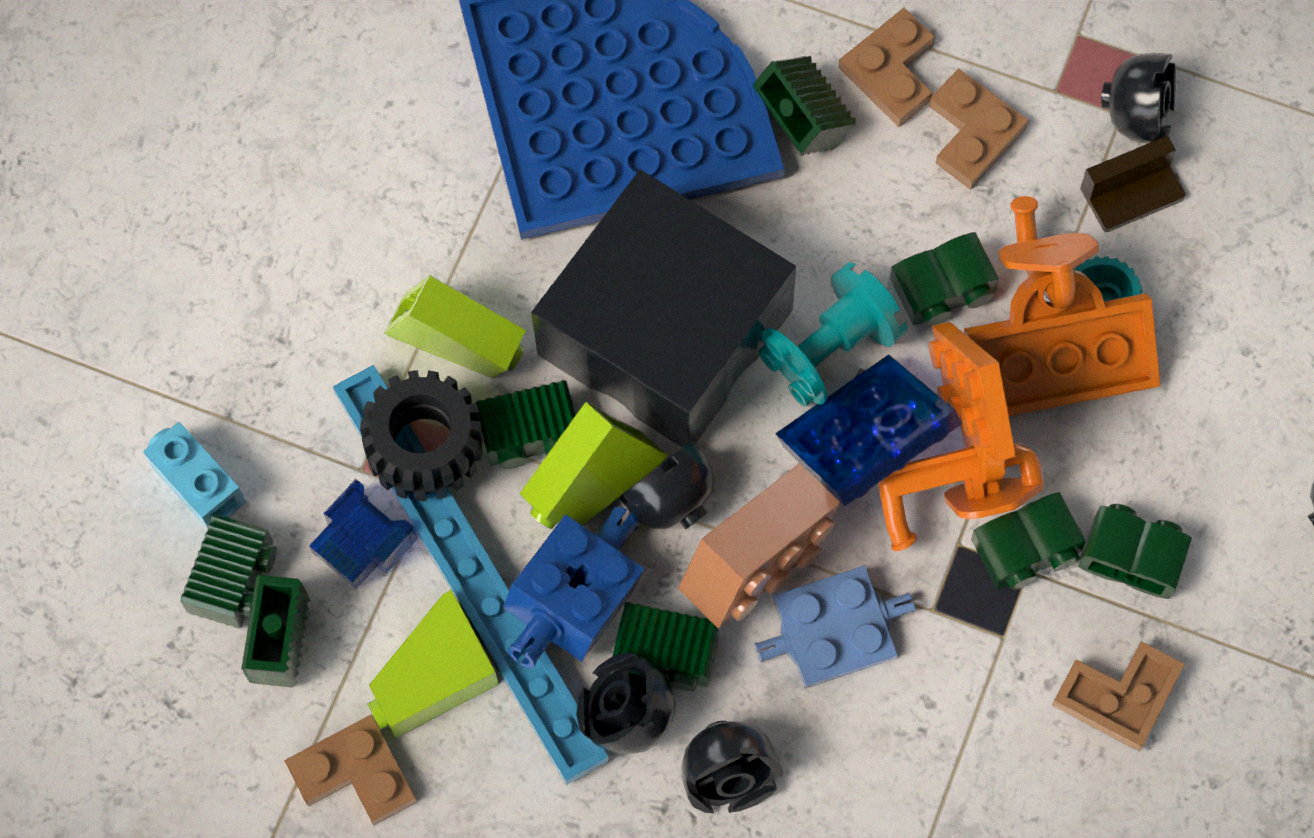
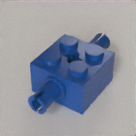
[503,507,645,668]

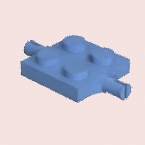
[754,565,915,689]

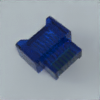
[309,479,418,590]

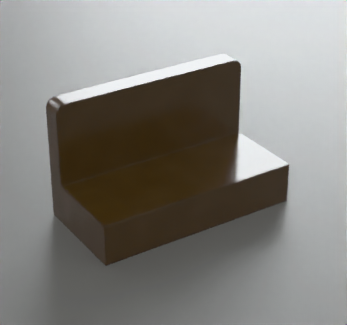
[1080,135,1186,232]

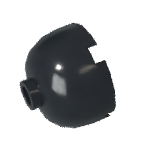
[1101,53,1176,144]
[619,439,715,530]
[576,653,676,755]
[681,720,783,814]

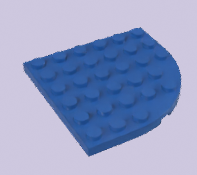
[459,0,785,240]

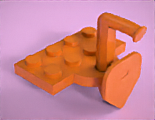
[964,196,1160,416]
[878,322,1045,552]

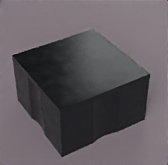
[531,169,796,447]

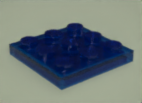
[775,354,963,506]

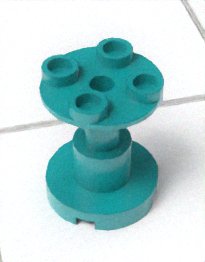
[758,262,908,407]

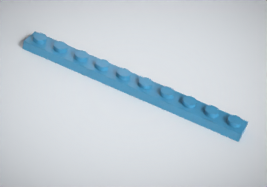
[333,365,609,786]

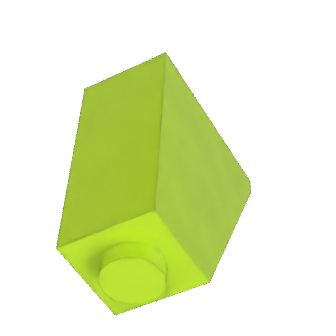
[384,275,526,378]
[519,402,667,529]
[367,590,499,738]

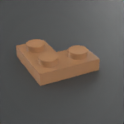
[838,7,935,127]
[929,68,1029,190]
[1052,641,1185,752]
[284,714,417,826]

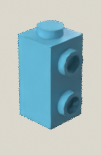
[143,422,246,529]

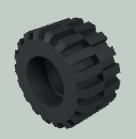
[360,370,483,501]

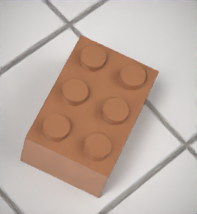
[678,463,841,629]

